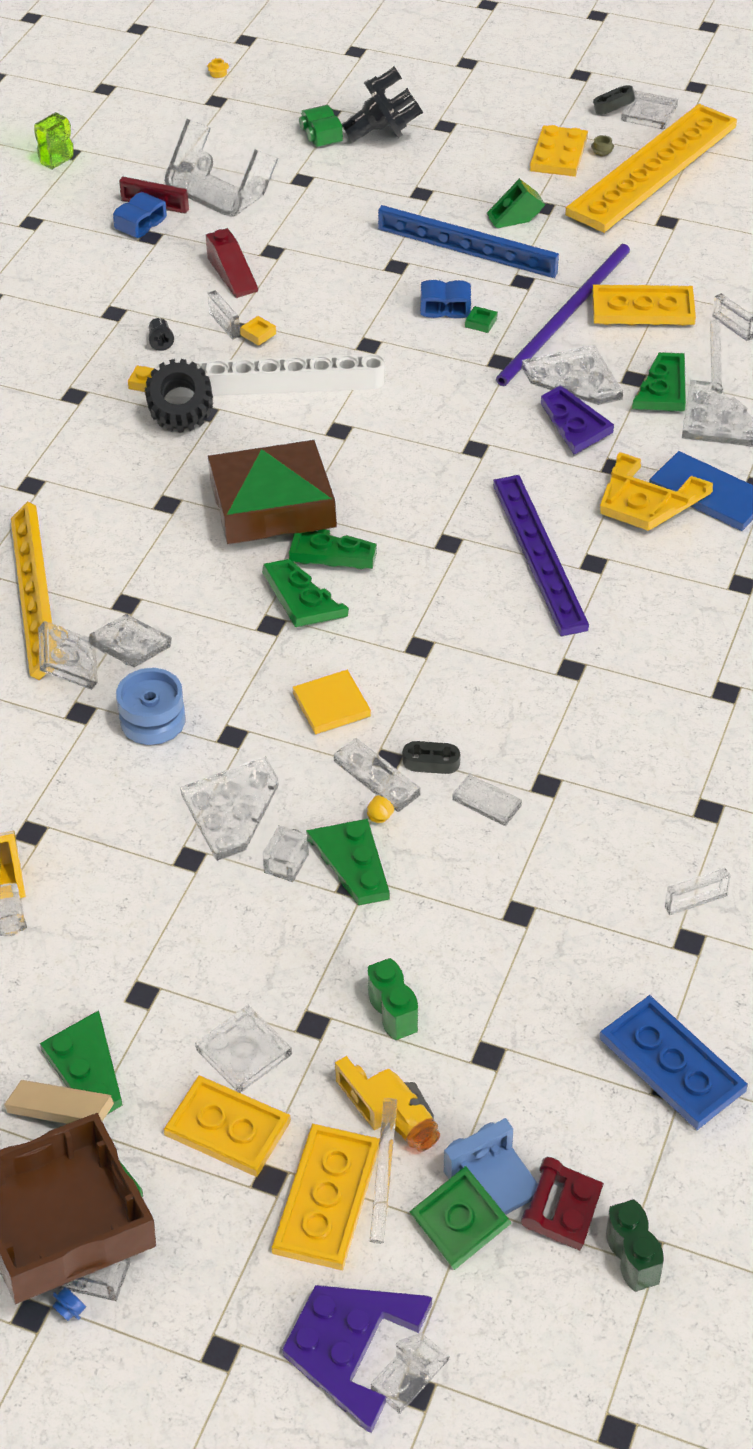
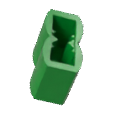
[299,104,343,147]
[368,958,418,1040]

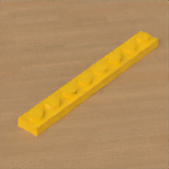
[11,501,57,680]

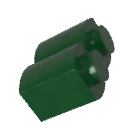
[606,1199,664,1292]

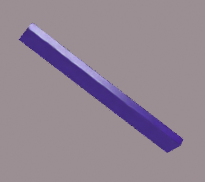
[493,475,589,637]

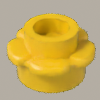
[207,58,229,78]

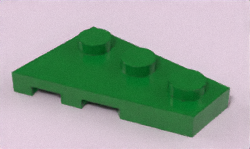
[632,352,686,411]
[289,529,377,569]
[306,819,390,906]

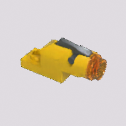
[335,1056,440,1152]

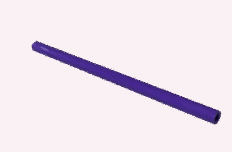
[496,244,630,386]

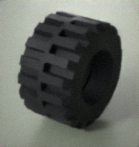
[145,359,213,433]

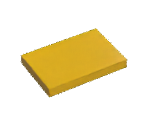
[164,1075,291,1177]

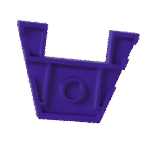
[282,1285,432,1433]

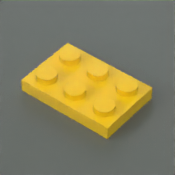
[530,125,588,177]

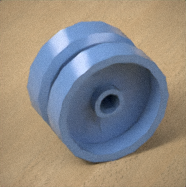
[116,668,186,745]

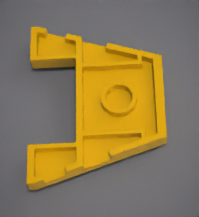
[600,452,713,531]

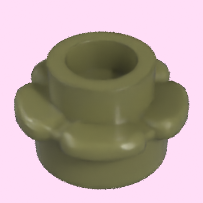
[591,135,614,156]

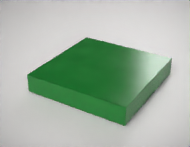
[409,1166,512,1270]

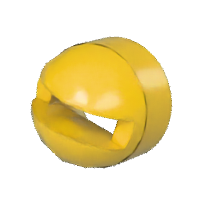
[367,795,394,823]

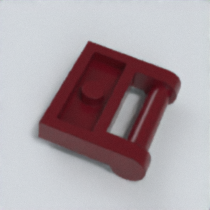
[521,1157,604,1251]

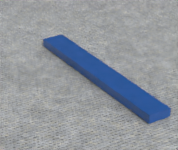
[378,205,559,278]

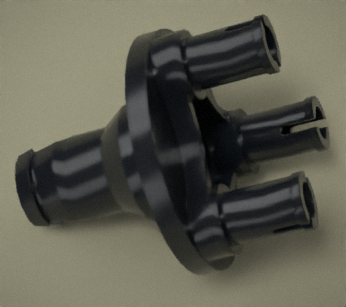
[342,66,423,142]

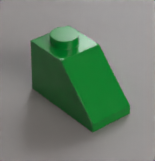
[487,178,545,228]

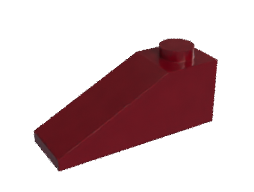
[205,228,258,298]

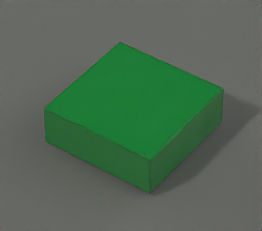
[465,306,498,333]

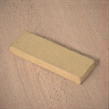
[4,1080,114,1124]

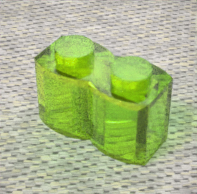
[34,112,74,170]

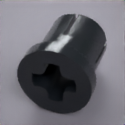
[148,318,174,351]

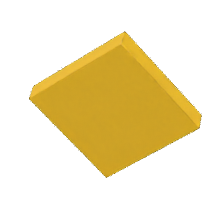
[293,669,371,734]

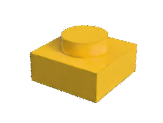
[240,316,276,346]
[128,365,154,392]

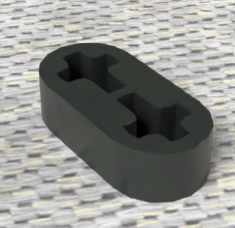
[593,85,635,115]
[402,741,461,774]

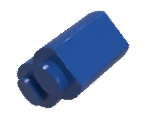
[113,192,167,238]
[420,280,471,318]

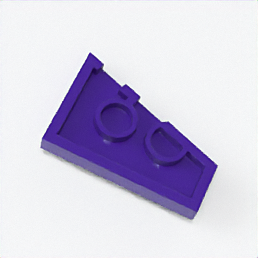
[541,385,614,455]

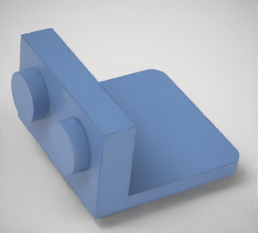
[444,1118,538,1215]

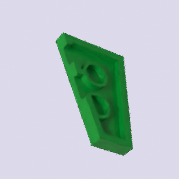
[262,559,349,627]
[40,1010,123,1115]

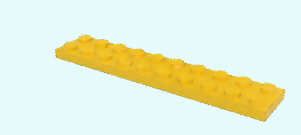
[565,104,737,232]

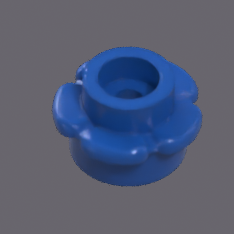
[52,1286,87,1321]

